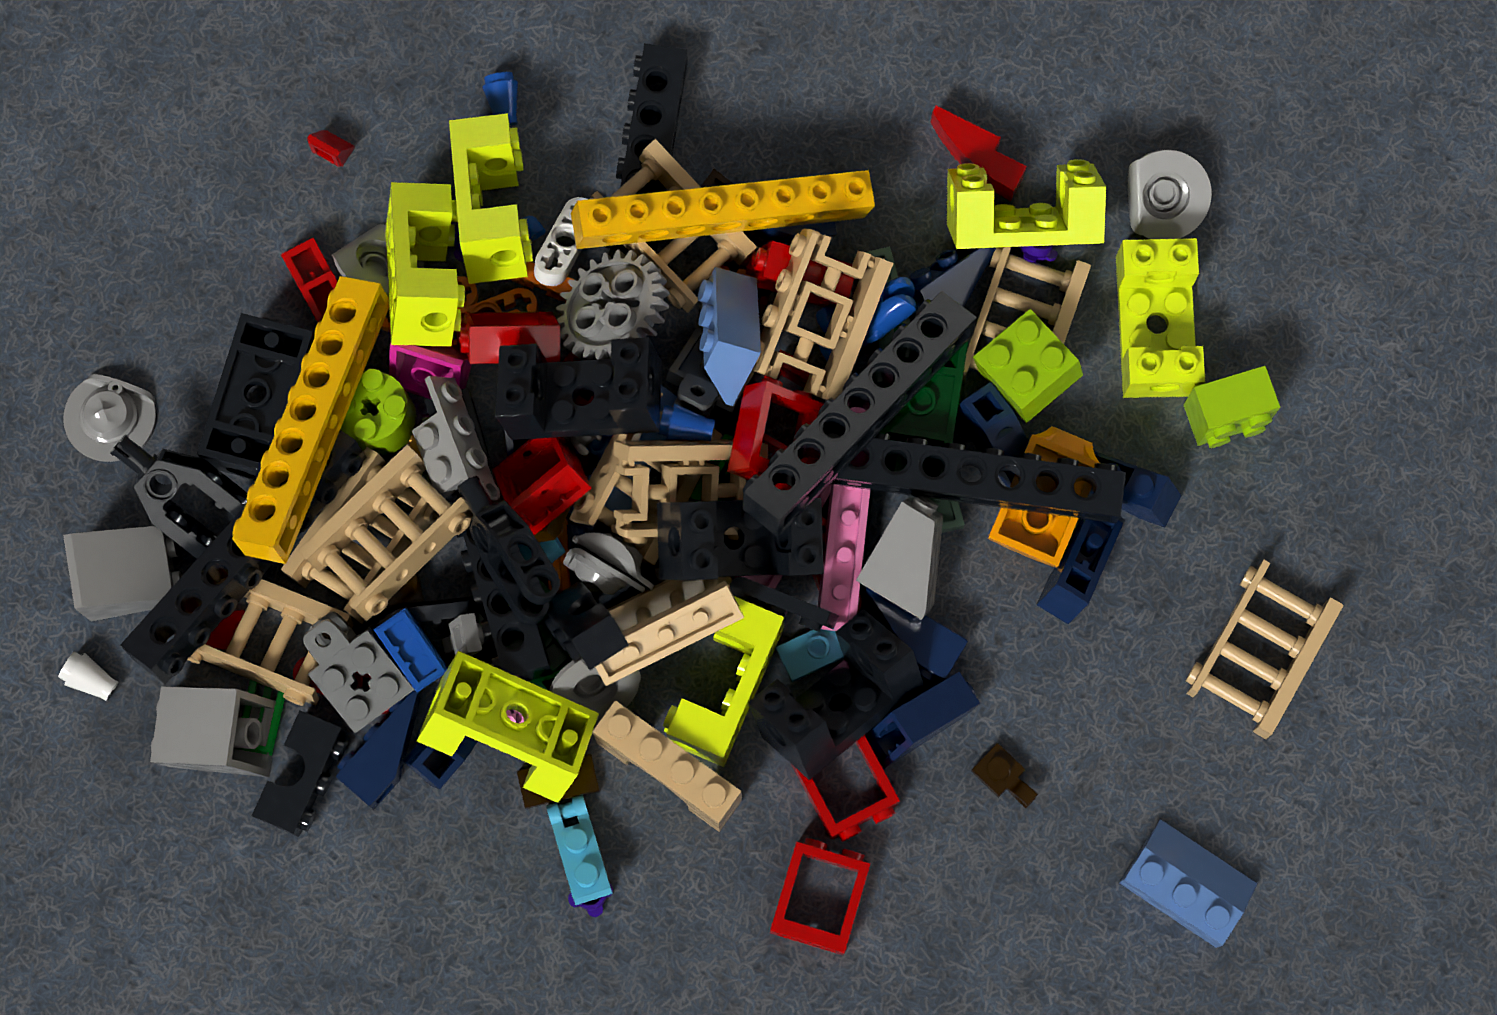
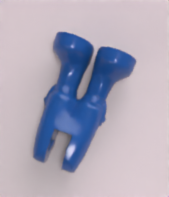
[816,277,917,361]

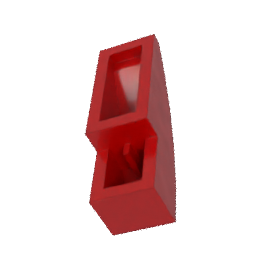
[930,105,1027,201]
[281,238,351,323]

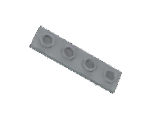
[412,376,502,503]

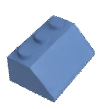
[698,267,761,406]
[1119,819,1257,948]

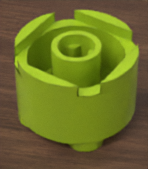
[341,369,416,455]

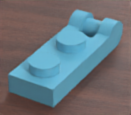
[546,794,613,905]

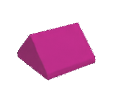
[389,343,472,399]

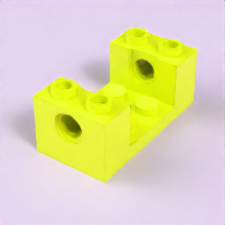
[449,113,533,284]
[947,159,1106,249]
[385,182,465,347]
[1116,238,1205,398]
[663,596,784,767]
[417,651,599,803]

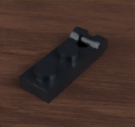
[729,577,839,632]

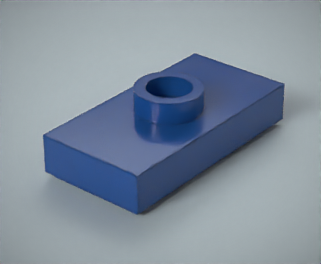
[374,607,448,692]

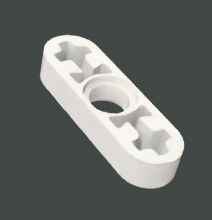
[534,197,588,286]

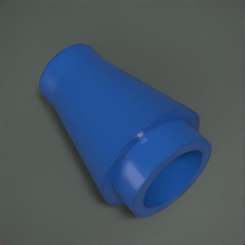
[482,72,518,126]
[658,403,715,442]

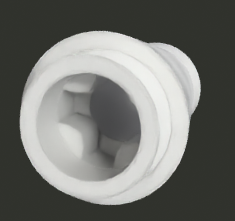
[58,651,119,701]

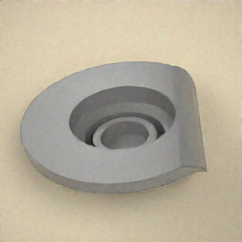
[1128,149,1212,239]
[332,224,424,297]
[63,374,156,462]
[572,533,654,591]
[563,548,646,595]
[549,660,641,725]

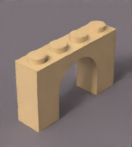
[592,700,742,832]

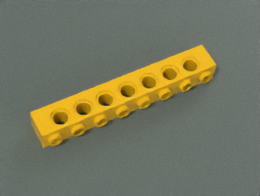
[571,170,875,249]
[232,276,389,564]

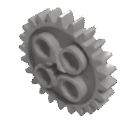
[556,250,670,361]

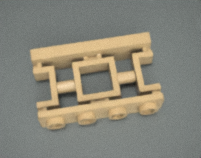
[752,229,894,401]
[611,439,768,543]

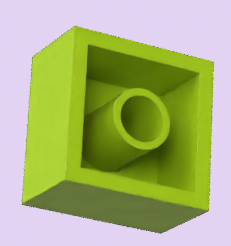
[973,309,1083,423]
[1184,366,1280,448]

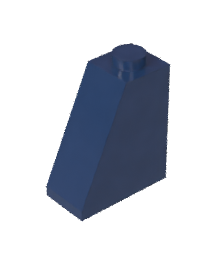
[866,672,980,769]

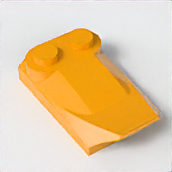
[988,426,1100,568]

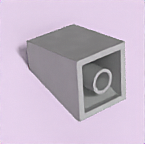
[856,495,943,620]
[63,526,182,621]
[150,687,276,777]

